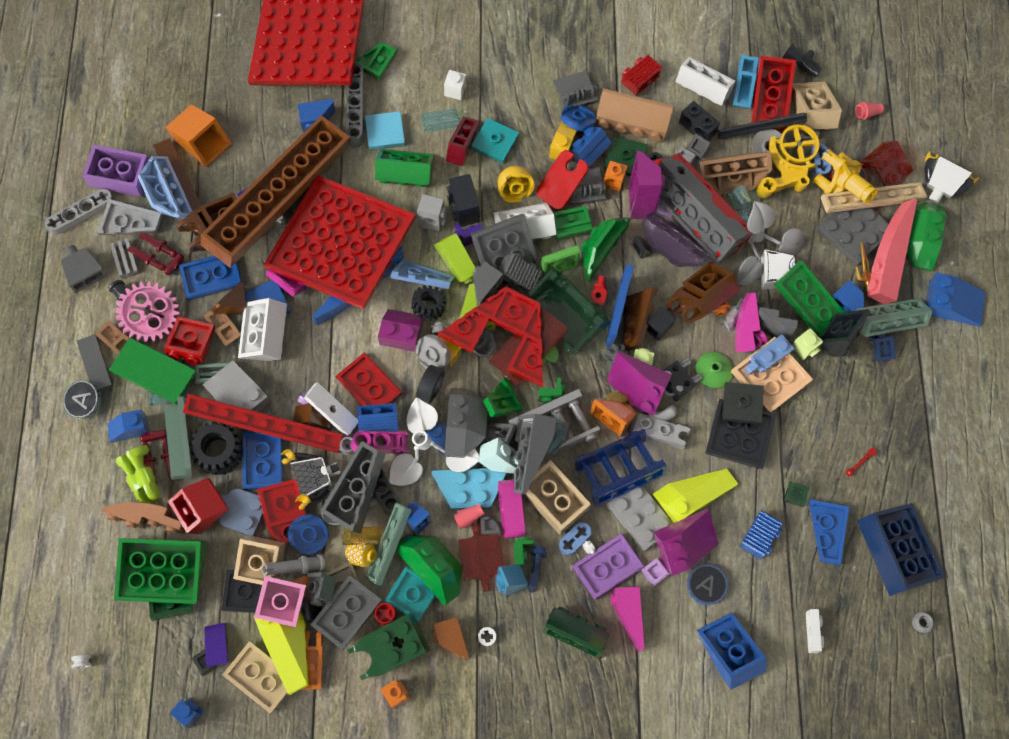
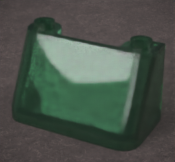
[526,269,611,355]

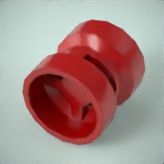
[374,603,396,626]

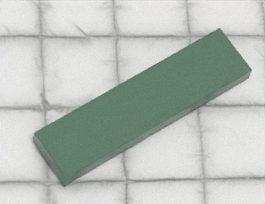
[366,502,412,586]

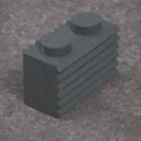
[498,253,542,293]

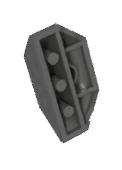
[444,388,488,458]

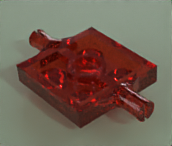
[458,523,504,592]

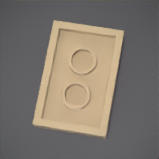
[222,641,288,714]

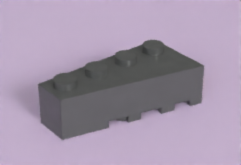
[320,441,386,534]

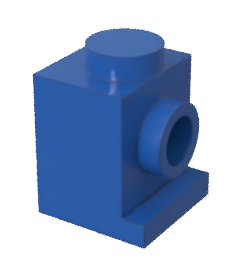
[170,698,205,728]

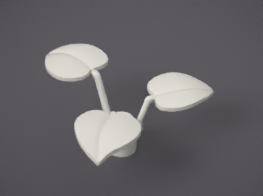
[389,398,479,486]

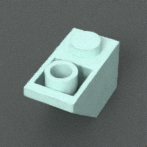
[478,438,518,474]

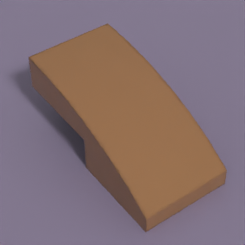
[204,311,241,346]
[95,320,129,355]

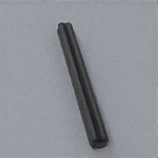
[717,113,807,139]

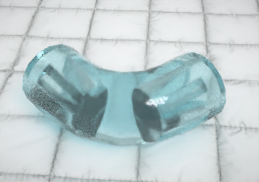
[728,183,753,223]

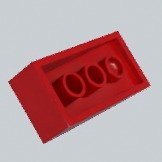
[751,56,796,131]

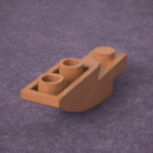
[102,502,185,534]

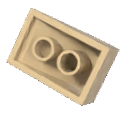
[792,82,842,130]

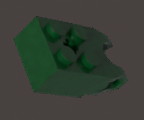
[348,613,431,680]

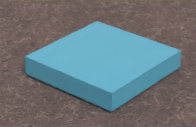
[365,111,405,150]

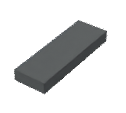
[77,334,113,393]

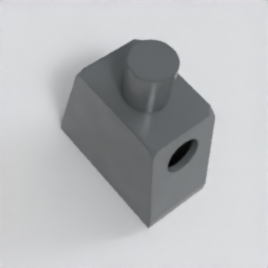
[61,245,107,293]

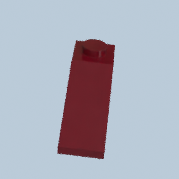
[446,116,480,166]

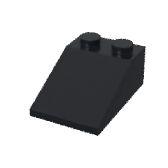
[820,309,871,357]

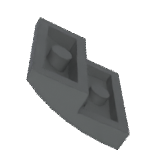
[758,307,798,340]

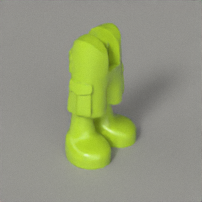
[116,445,161,504]

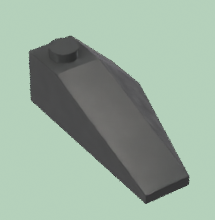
[514,414,557,494]

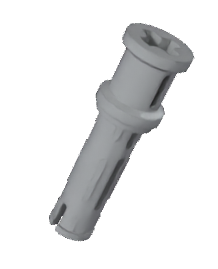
[262,554,325,576]

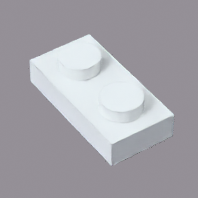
[806,609,824,653]

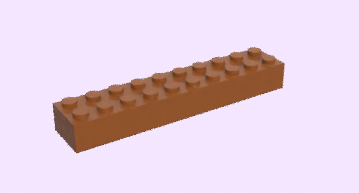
[200,115,350,268]

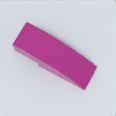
[735,292,760,352]

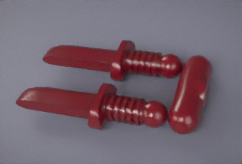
[127,233,184,275]
[140,429,177,485]

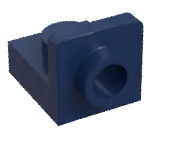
[868,333,896,361]

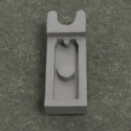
[633,413,690,450]

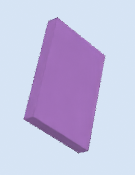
[572,533,645,600]

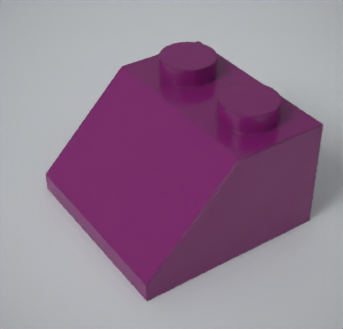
[378,309,424,352]

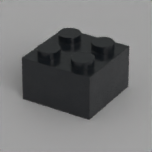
[446,174,480,227]

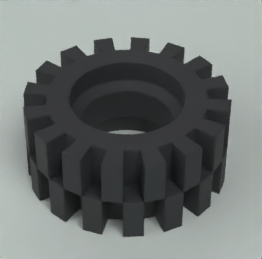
[411,285,447,321]

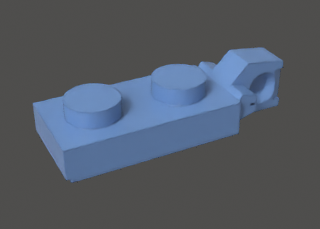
[744,335,794,375]

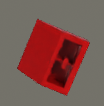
[168,478,229,534]

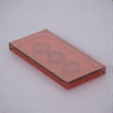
[489,305,569,386]

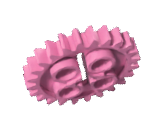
[115,281,179,343]

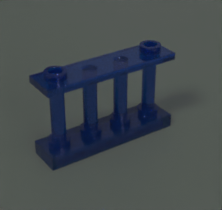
[574,429,667,507]

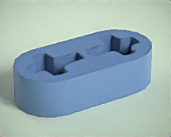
[810,143,831,177]
[559,522,591,556]

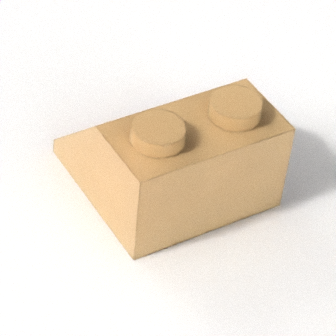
[233,535,286,585]

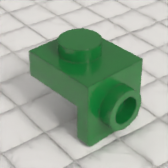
[538,377,565,404]

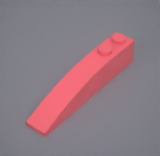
[867,198,917,304]

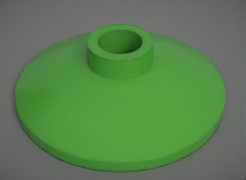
[695,352,733,388]

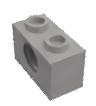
[417,194,447,232]

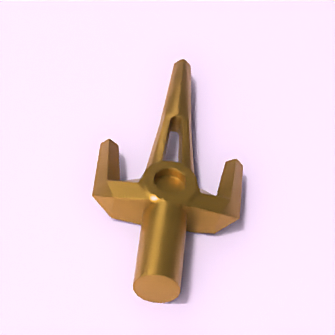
[855,242,872,296]

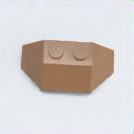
[699,152,772,195]

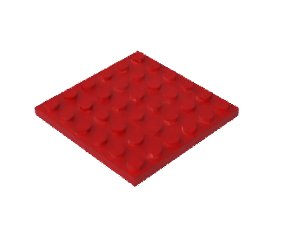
[248,0,365,85]
[264,175,416,310]

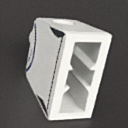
[761,250,795,290]

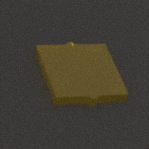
[342,526,381,545]

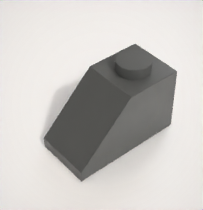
[473,262,503,307]

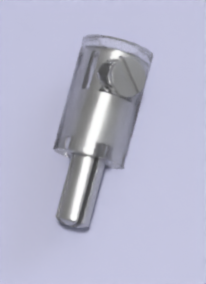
[720,298,744,332]

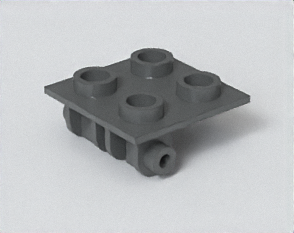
[553,71,598,107]
[569,167,606,204]

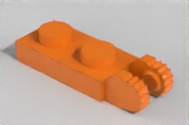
[301,630,323,690]

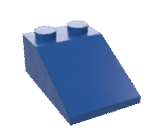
[926,272,985,327]
[697,612,766,690]

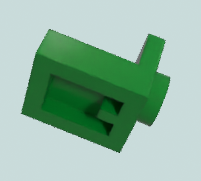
[513,537,535,568]

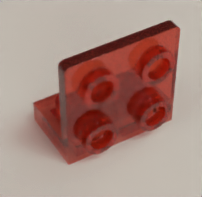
[860,141,913,187]

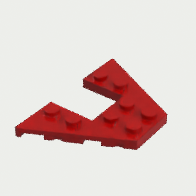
[437,287,544,387]

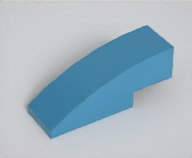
[733,55,759,109]

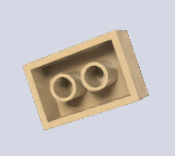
[523,460,591,535]

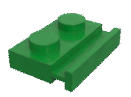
[553,206,593,240]

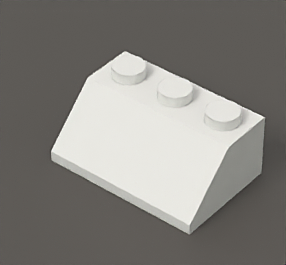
[493,203,556,241]
[238,298,287,361]

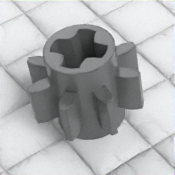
[604,343,629,366]

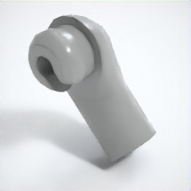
[649,405,677,422]

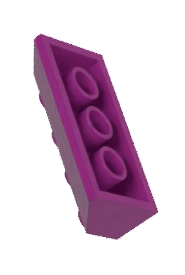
[629,151,665,219]

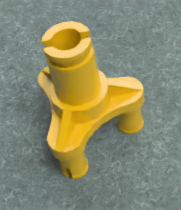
[813,149,878,204]

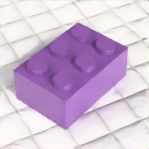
[82,145,149,197]

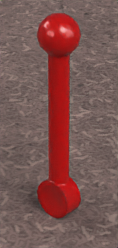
[846,448,876,476]

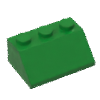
[375,149,434,187]

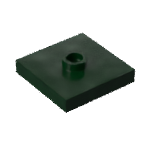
[604,136,648,176]

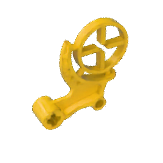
[756,124,819,199]

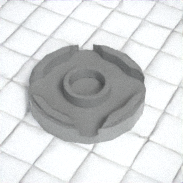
[416,335,451,369]

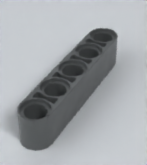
[346,62,364,148]

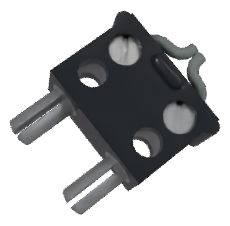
[660,358,703,402]

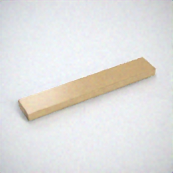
[821,182,927,213]

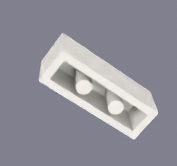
[676,57,735,106]

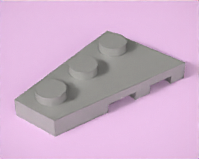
[97,199,163,235]

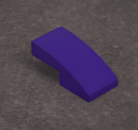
[205,623,229,667]

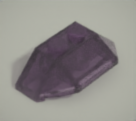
[643,212,711,267]

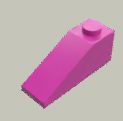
[610,587,645,652]

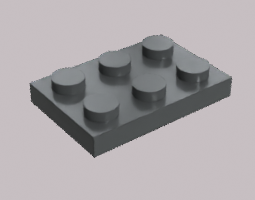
[310,575,382,651]

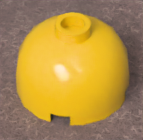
[497,166,535,203]

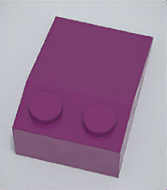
[606,351,672,415]
[653,509,719,576]

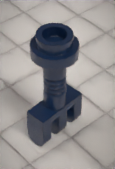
[528,546,547,593]

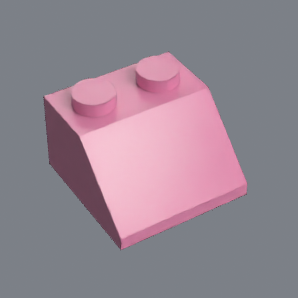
[254,576,306,627]

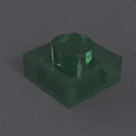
[784,482,809,507]

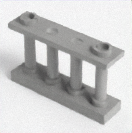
[509,389,600,465]

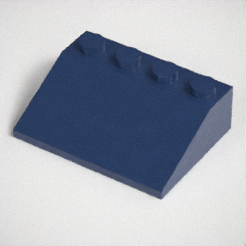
[857,503,945,596]

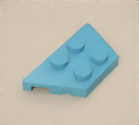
[432,468,507,510]

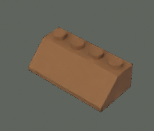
[595,88,673,142]

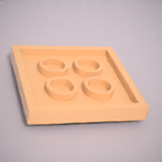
[731,337,813,412]

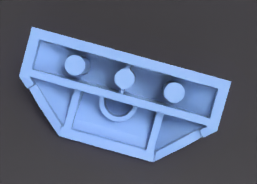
[138,156,192,218]

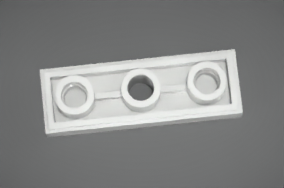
[304,382,358,436]

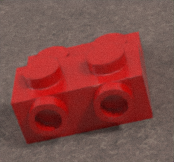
[164,316,215,365]

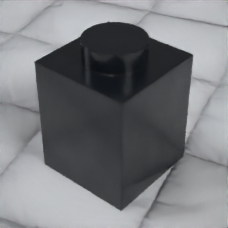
[646,307,676,341]

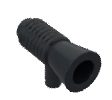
[782,44,822,77]

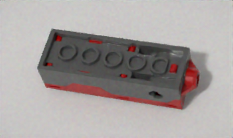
[654,153,752,264]

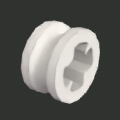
[478,627,496,646]
[71,655,91,669]

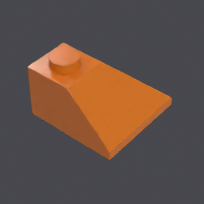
[590,399,636,437]

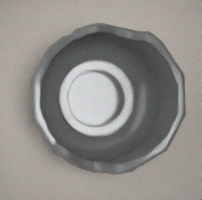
[473,327,497,356]

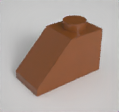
[431,617,469,660]

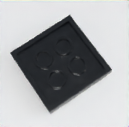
[705,398,776,470]

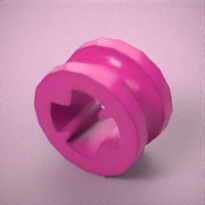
[753,329,768,348]

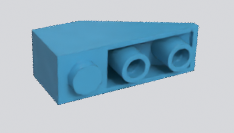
[495,565,528,597]

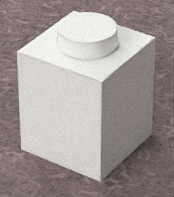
[444,70,466,100]

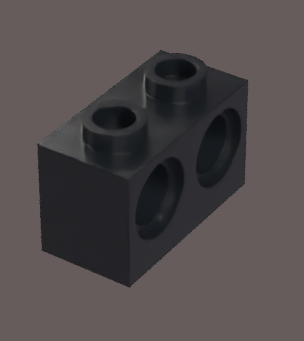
[678,101,720,140]

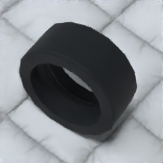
[416,364,445,404]

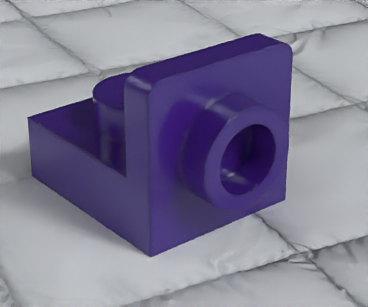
[454,223,483,247]

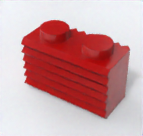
[621,54,662,96]

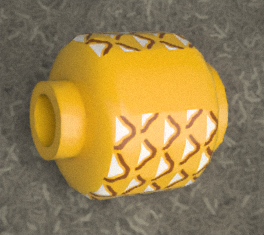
[345,539,377,567]

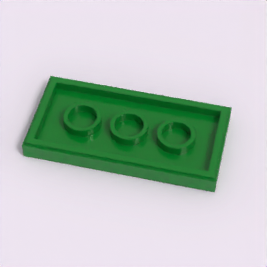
[774,260,845,338]
[109,338,197,405]

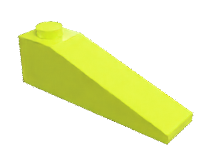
[652,468,738,523]
[254,609,308,695]

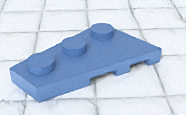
[391,259,455,289]

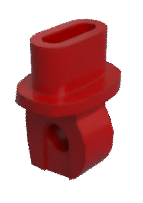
[591,276,607,306]

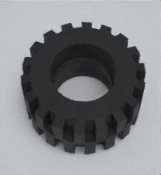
[189,421,242,475]

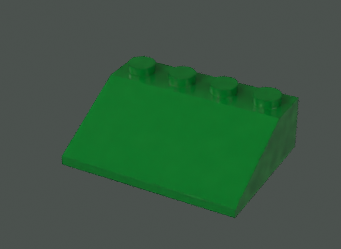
[114,538,206,604]

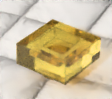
[605,392,626,405]

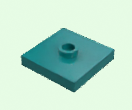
[471,118,519,163]
[384,566,435,623]

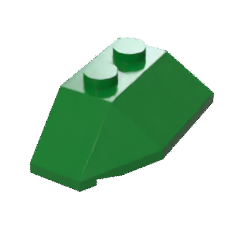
[906,202,946,272]
[580,217,631,282]
[395,535,462,606]

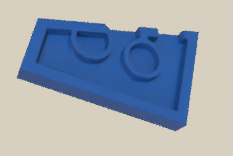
[809,499,849,566]

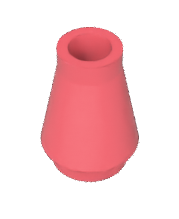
[855,102,884,120]
[454,504,485,529]

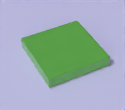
[541,245,580,278]

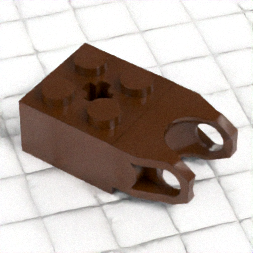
[177,192,237,252]
[666,262,740,323]

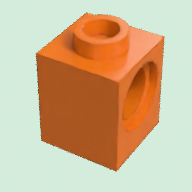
[603,161,627,191]

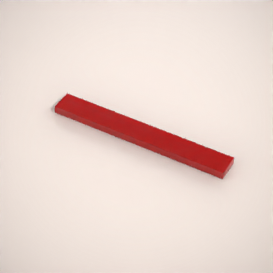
[182,394,343,453]

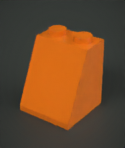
[165,104,232,167]

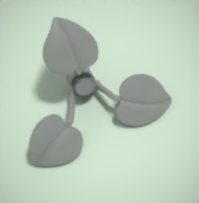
[736,201,805,285]

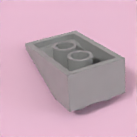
[203,360,270,412]

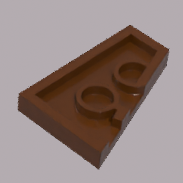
[623,287,658,351]

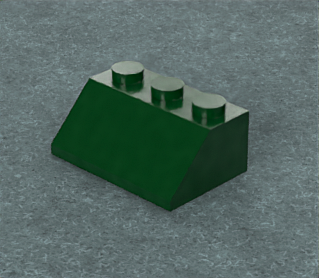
[543,606,610,659]

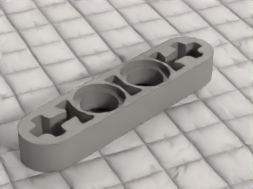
[44,189,114,235]

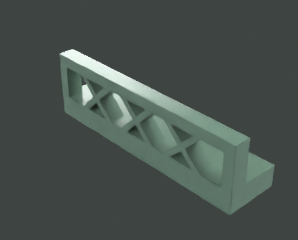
[856,299,933,337]
[164,396,192,480]

